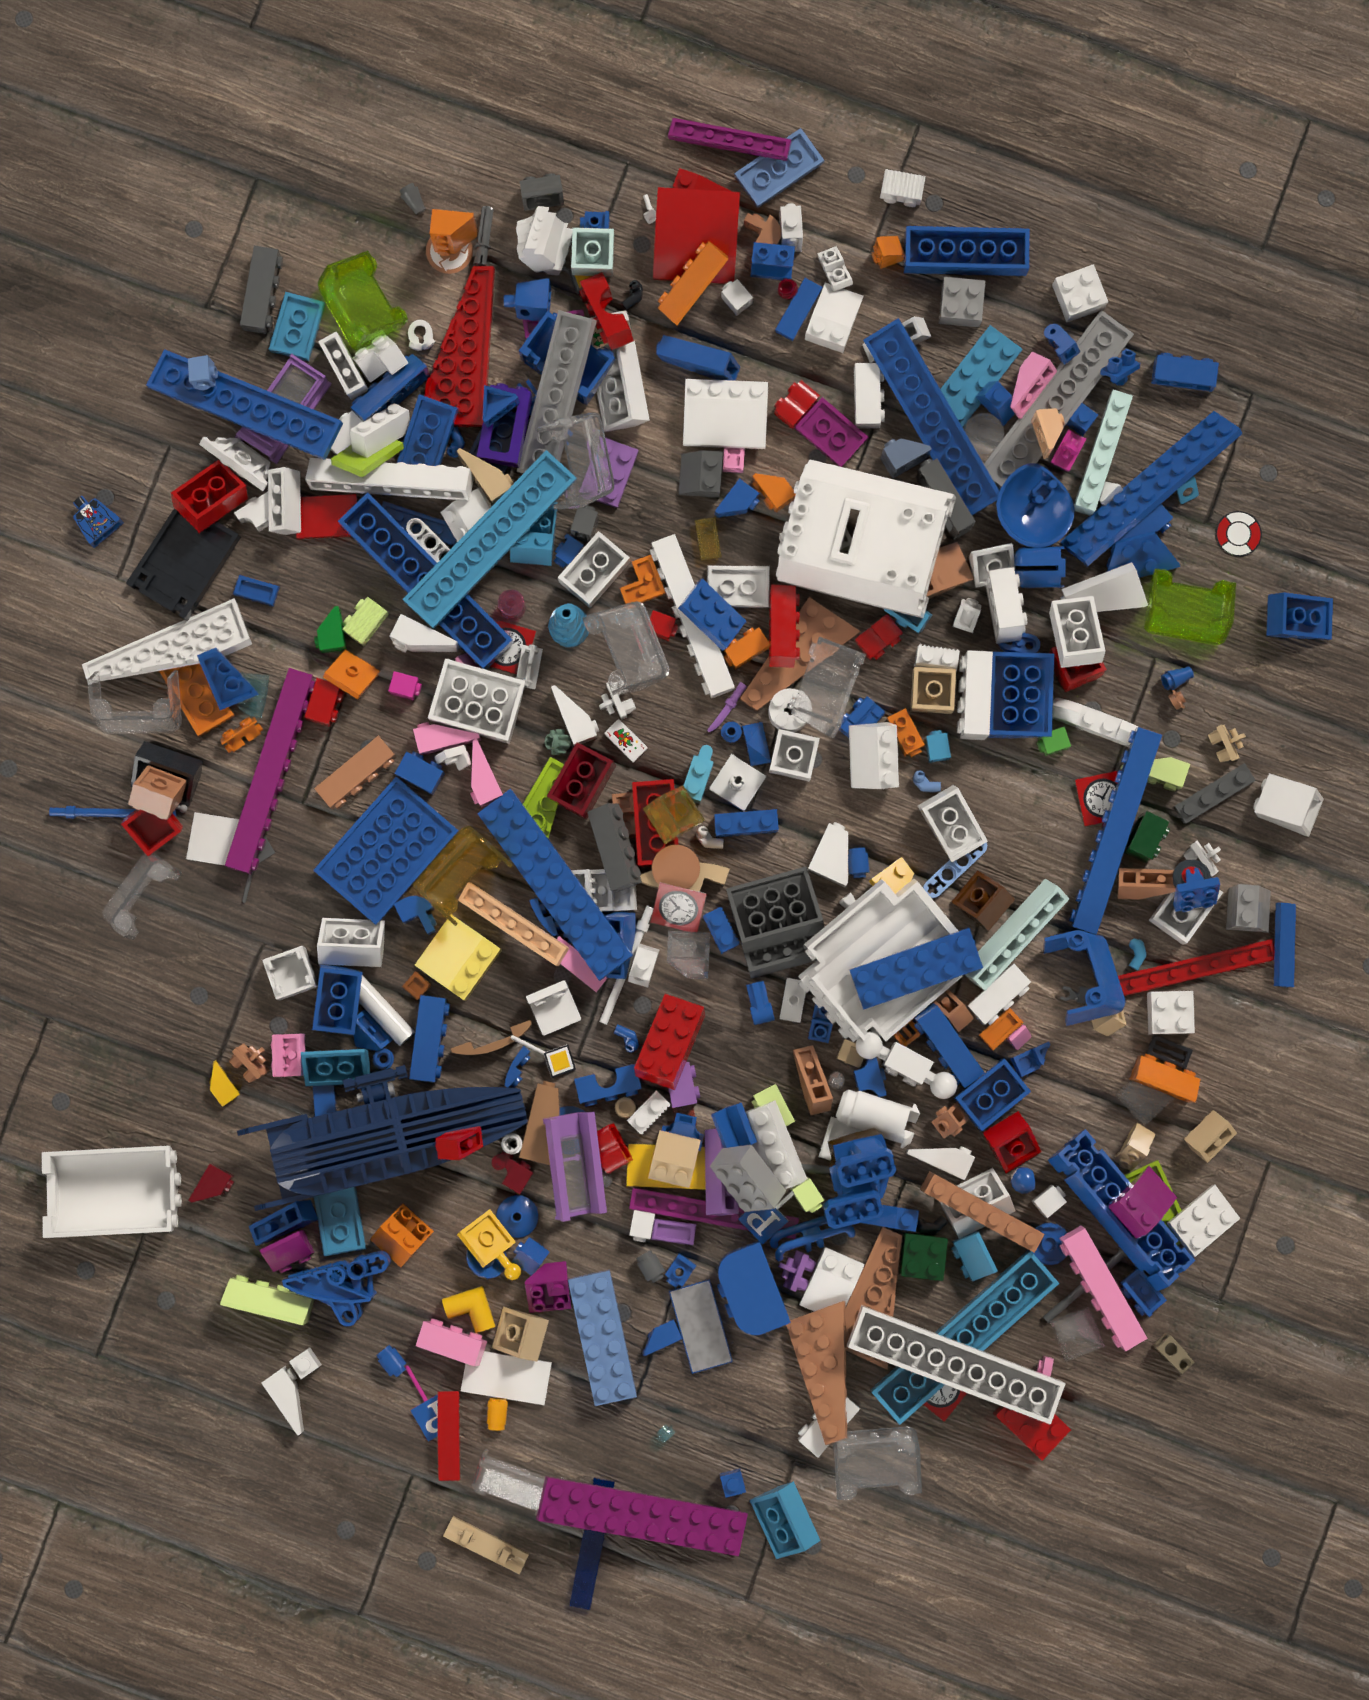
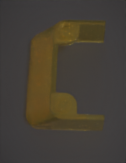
[413,826,513,926]

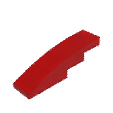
[438,1391,461,1481]

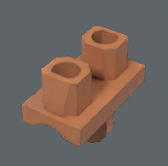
[229,1044,270,1083]

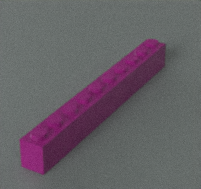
[225,668,316,875]

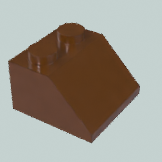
[951,870,1015,931]

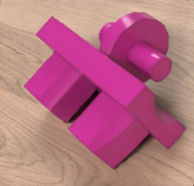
[1051,429,1086,472]

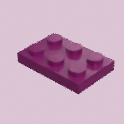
[795,397,868,467]

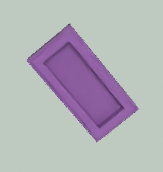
[652,1218,696,1245]

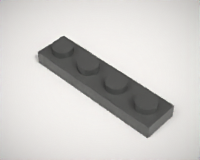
[1174,763,1256,824]

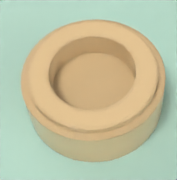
[615,1097,636,1118]

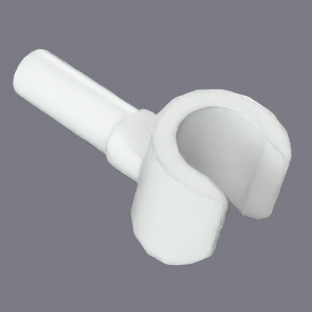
[643,194,656,224]

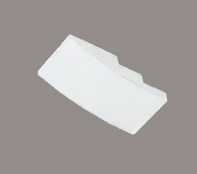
[571,869,637,912]

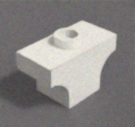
[234,492,269,532]

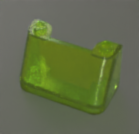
[318,251,408,351]
[1144,568,1236,645]

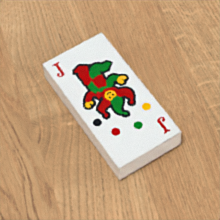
[604,719,648,763]

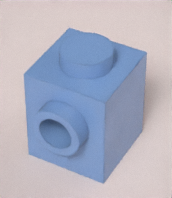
[188,355,218,390]

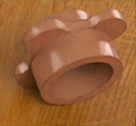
[1168,690,1186,710]

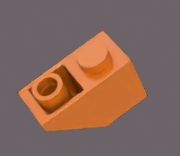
[872,236,905,269]
[751,473,796,513]

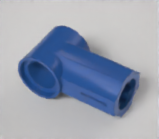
[746,981,775,1025]

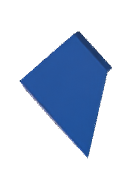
[483,385,520,428]

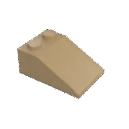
[457,448,514,506]

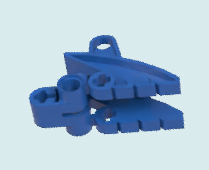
[282,1251,391,1327]

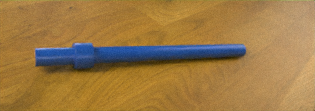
[49,806,176,818]

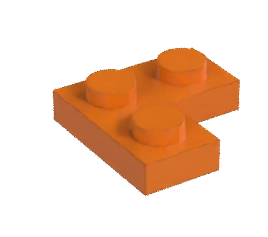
[620,555,666,608]

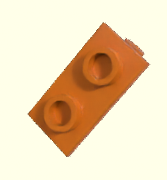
[220,716,263,753]

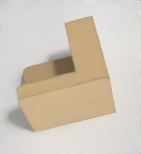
[1092,1011,1126,1036]
[836,1039,864,1068]

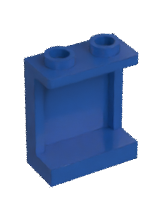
[750,242,795,280]

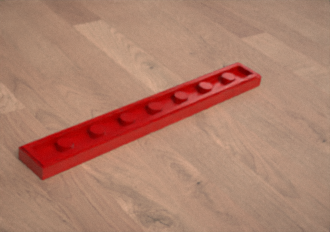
[1118,939,1275,996]

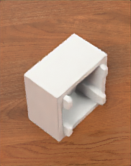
[262,946,318,1001]

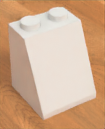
[1254,774,1323,837]

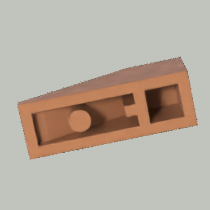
[1118,868,1176,900]
[793,1045,833,1115]

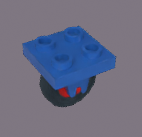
[1172,860,1220,912]

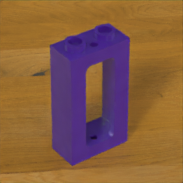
[477,383,532,468]

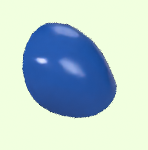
[996,463,1074,548]

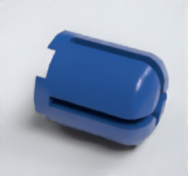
[1014,546,1066,588]

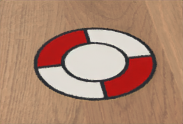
[1216,511,1262,556]

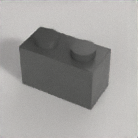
[571,505,599,543]

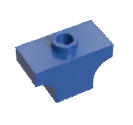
[853,1057,887,1097]
[662,1113,704,1151]

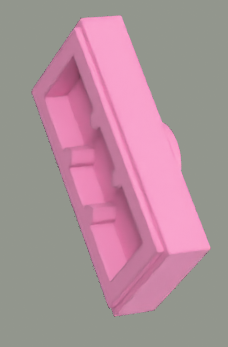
[723,448,745,473]

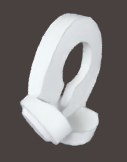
[408,320,435,351]

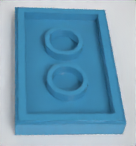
[269,292,326,362]
[314,1187,366,1256]

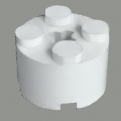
[768,689,811,732]

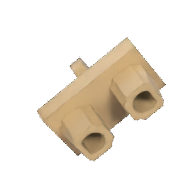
[1208,724,1246,763]

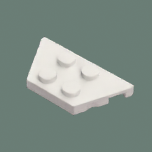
[199,437,270,491]

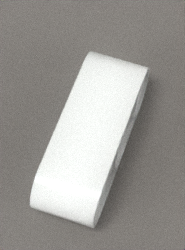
[406,518,450,563]

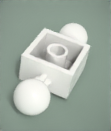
[856,1032,957,1099]

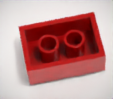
[171,459,248,533]
[993,1405,1071,1461]

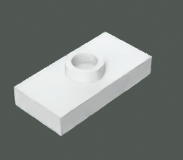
[780,978,806,1023]

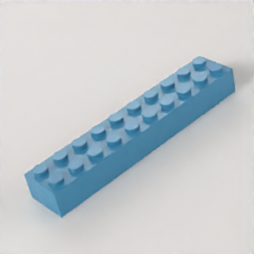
[870,1250,1059,1425]

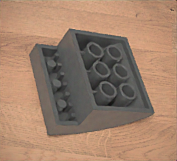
[726,867,824,979]

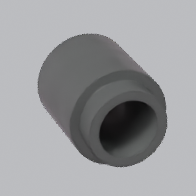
[636,1250,665,1283]

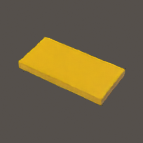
[626,1144,706,1190]

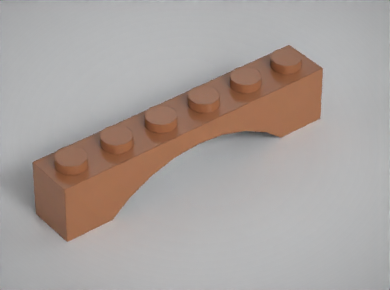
[920,1171,1045,1253]

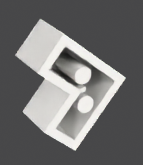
[352,335,408,382]

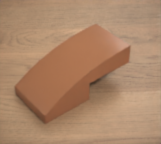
[612,793,636,838]

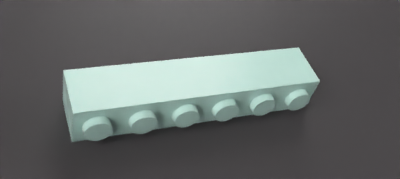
[1074,389,1133,516]
[965,879,1069,991]

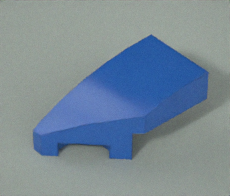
[1011,1041,1050,1077]

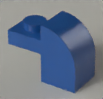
[394,896,437,935]

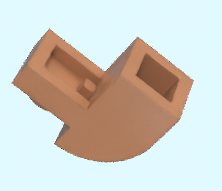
[744,213,781,245]

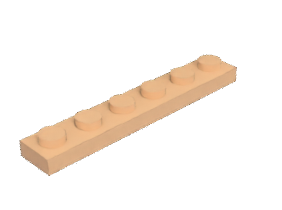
[458,882,569,966]

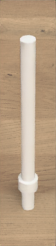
[599,905,654,1025]

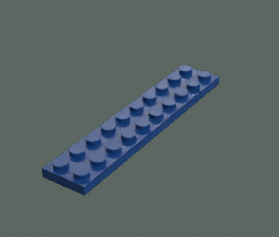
[863,318,1000,515]
[146,349,343,460]
[1060,411,1242,566]
[477,788,634,981]

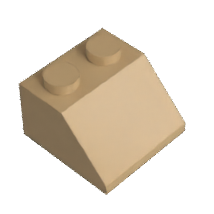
[648,1130,701,1188]
[492,1307,549,1362]

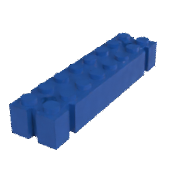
[1048,1129,1195,1291]

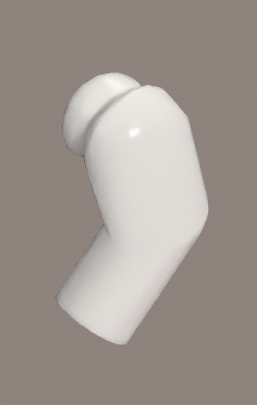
[696,826,724,849]

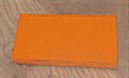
[978,1007,1024,1051]

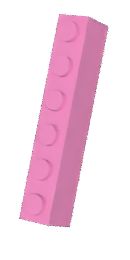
[1059,1226,1148,1351]

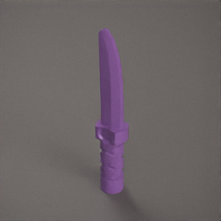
[707,682,747,732]

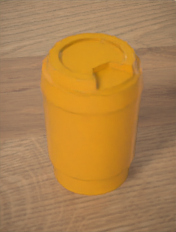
[487,1398,508,1431]

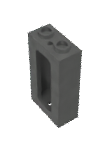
[916,459,976,540]

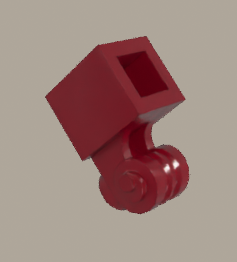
[491,1150,534,1194]

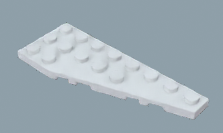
[82,598,252,683]

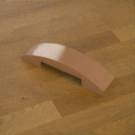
[451,1020,533,1055]

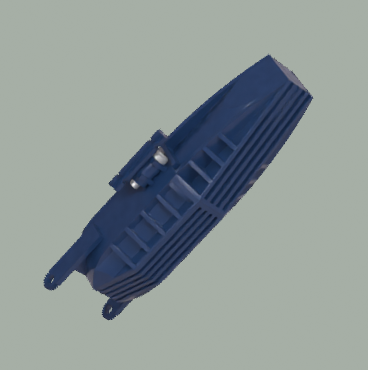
[237,1065,528,1211]

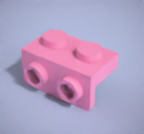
[271,1034,305,1077]

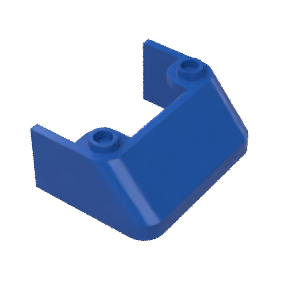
[1043,930,1125,1026]

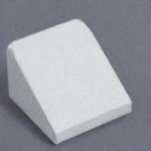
[1099,482,1123,506]

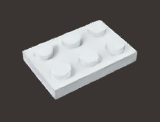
[1167,1185,1240,1257]

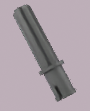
[473,206,494,266]

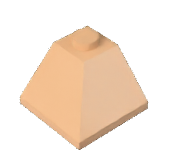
[1031,408,1065,459]

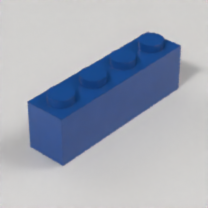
[409,995,450,1082]
[914,1003,985,1088]

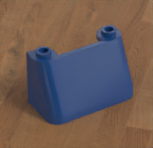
[519,311,615,405]

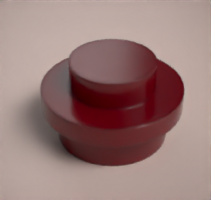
[778,279,798,299]

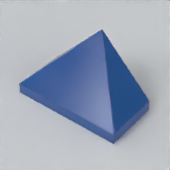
[742,722,771,767]
[353,1009,393,1051]

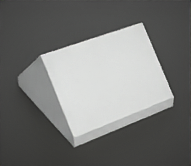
[968,543,1015,588]

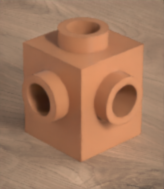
[931,1102,970,1138]

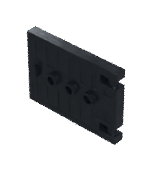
[126,508,241,621]

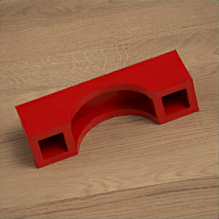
[579,272,634,351]

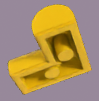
[442,1286,495,1333]

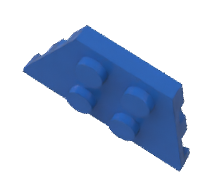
[1106,531,1180,578]

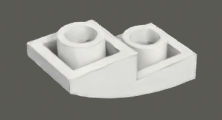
[817,246,853,292]

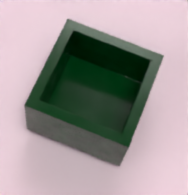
[1124,811,1170,863]
[899,1233,948,1281]

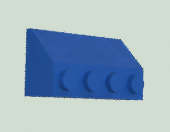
[350,354,430,422]

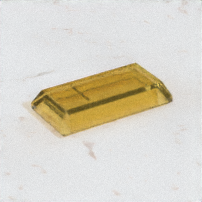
[695,517,721,561]

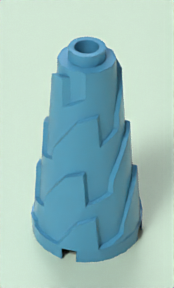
[548,603,590,647]

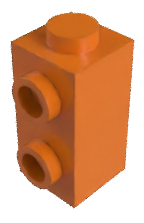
[723,628,769,670]
[886,708,925,758]

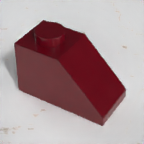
[188,1163,235,1203]

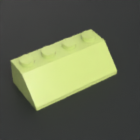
[220,1275,314,1325]

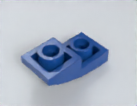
[529,898,561,938]
[808,1004,833,1043]
[505,1046,531,1088]

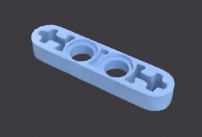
[923,842,987,899]

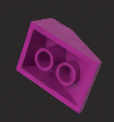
[1108,1166,1177,1239]

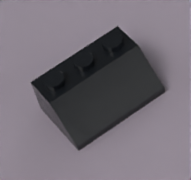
[130,741,203,807]

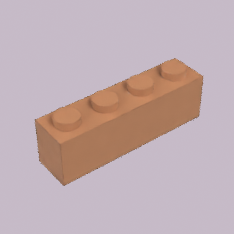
[314,735,396,810]

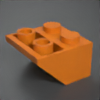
[370,1204,434,1268]

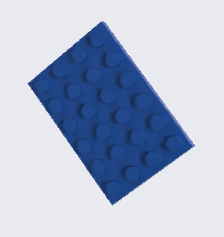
[313,777,459,925]

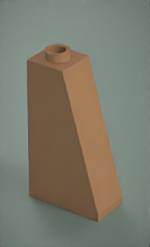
[519,1081,560,1165]

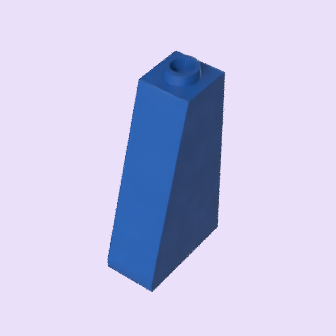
[656,335,740,381]

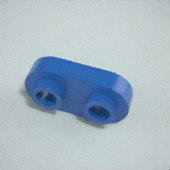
[998,633,1040,653]

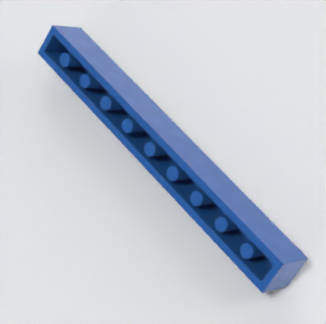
[1069,727,1162,934]

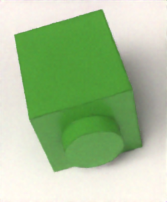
[1037,727,1071,756]

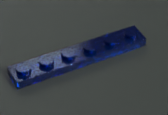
[569,1477,615,1610]

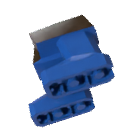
[823,1128,896,1229]

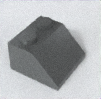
[519,173,564,211]
[679,450,723,498]

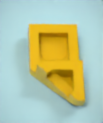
[210,1060,240,1107]

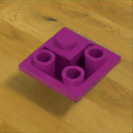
[525,1261,571,1313]

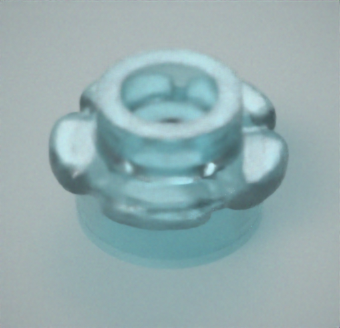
[657,1424,676,1444]

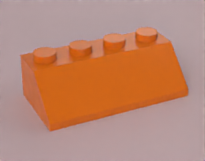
[657,241,728,325]

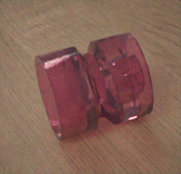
[498,589,526,621]

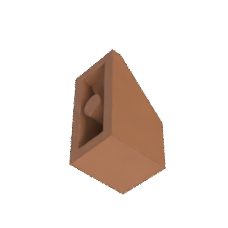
[932,989,974,1032]

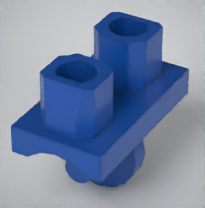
[1100,349,1140,386]

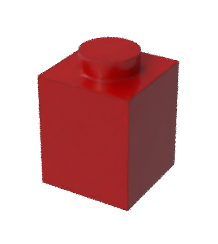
[646,610,679,641]

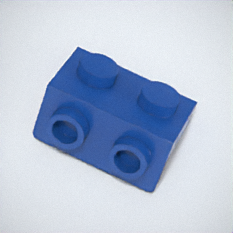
[1119,1268,1167,1317]

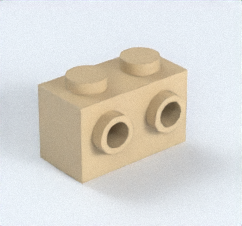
[1184,1110,1237,1163]

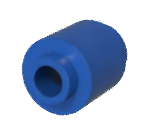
[848,848,870,879]
[376,1345,407,1377]

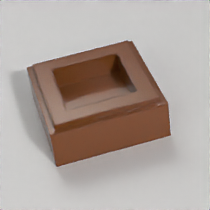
[402,971,432,1001]

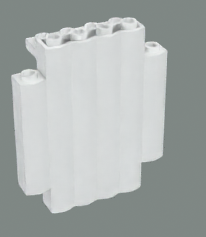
[798,879,963,1042]

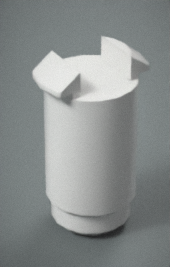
[836,1089,920,1148]

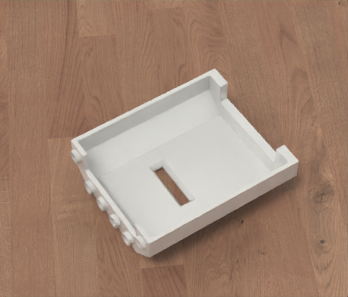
[776,460,956,618]

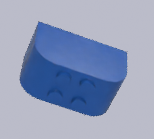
[717,1240,791,1335]

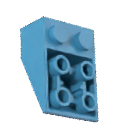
[510,502,558,566]

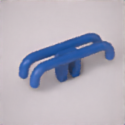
[770,1215,856,1261]

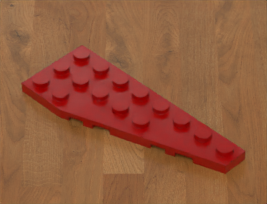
[425,266,495,427]

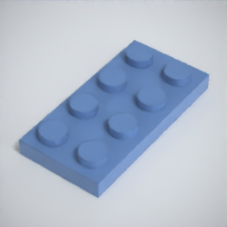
[734,128,824,208]

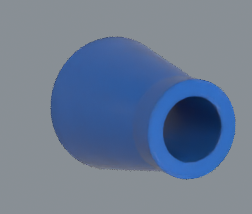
[1161,666,1194,690]

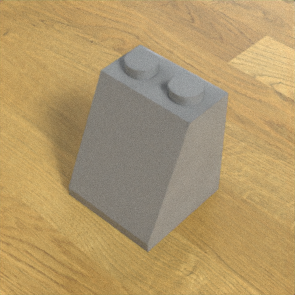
[1226,884,1271,933]

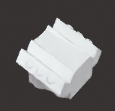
[516,206,573,275]

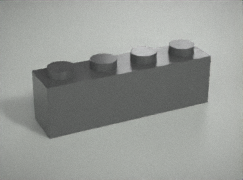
[240,246,283,334]
[588,803,642,891]

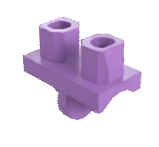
[778,1250,816,1292]

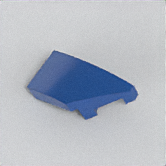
[642,1319,682,1356]

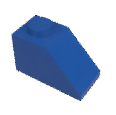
[975,381,1015,426]
[715,478,760,518]

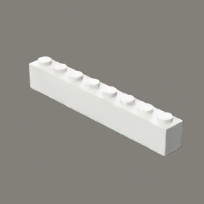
[305,458,474,501]
[649,534,735,699]

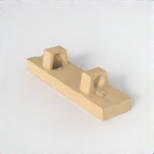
[443,1516,529,1574]

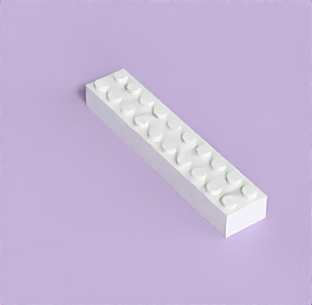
[847,1305,1065,1424]

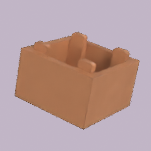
[128,765,187,820]

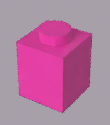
[388,671,422,700]

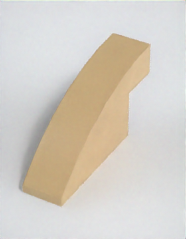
[640,863,730,892]

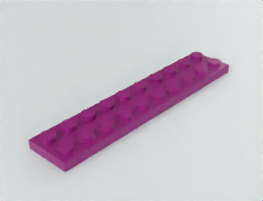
[536,1476,748,1556]

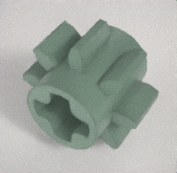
[545,729,571,755]

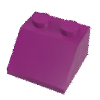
[260,1230,315,1274]

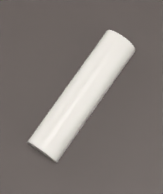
[359,975,415,1046]

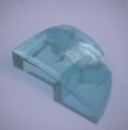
[238,672,269,718]

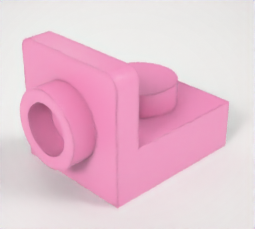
[1037,1356,1054,1377]

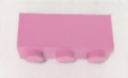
[416,1318,487,1366]

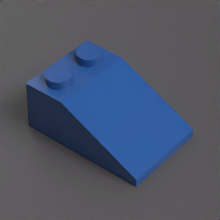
[1267,592,1333,640]

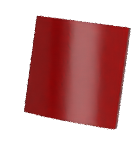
[653,187,740,284]

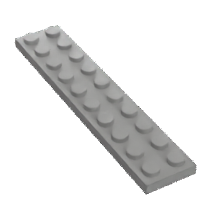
[984,310,1134,488]

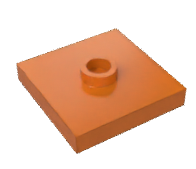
[323,649,380,699]

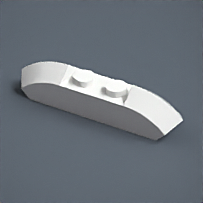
[1052,698,1138,747]

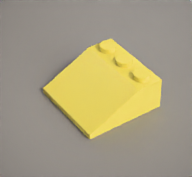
[415,914,502,1001]

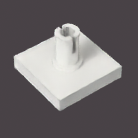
[709,754,766,812]

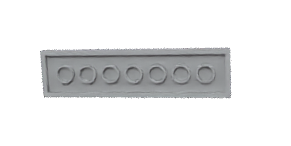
[517,310,597,474]

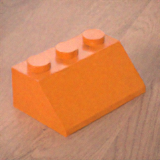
[430,209,478,256]
[1129,1053,1200,1103]

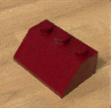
[547,742,616,820]

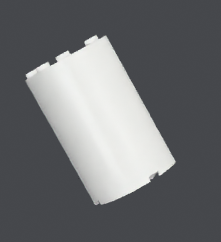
[42,1146,182,1238]

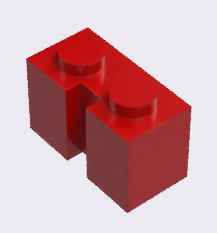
[305,678,345,727]

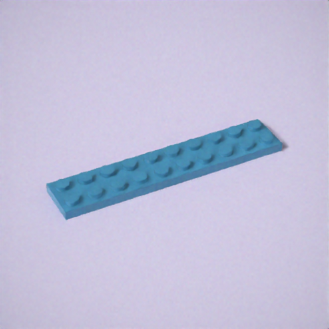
[403,450,577,629]

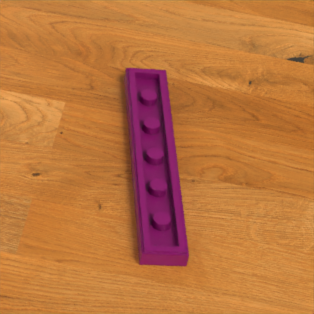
[668,118,792,161]

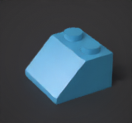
[951,1231,997,1281]

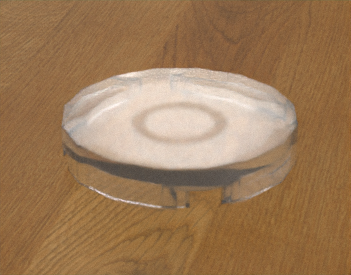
[964,413,1004,455]

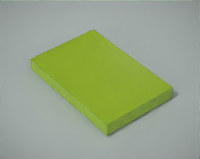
[331,440,404,478]

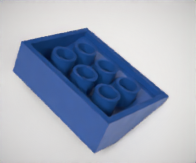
[988,652,1054,738]

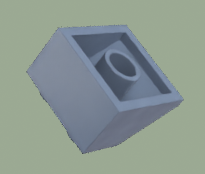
[880,438,932,479]

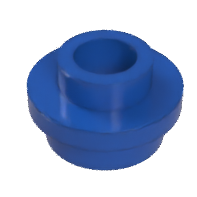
[721,722,742,742]
[373,1049,394,1070]

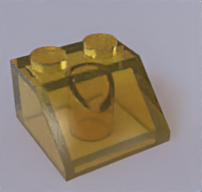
[643,785,705,844]

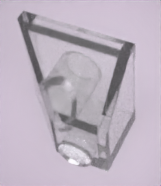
[667,931,710,979]
[1050,1307,1105,1362]

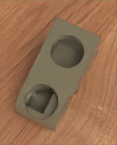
[1152,1332,1194,1374]

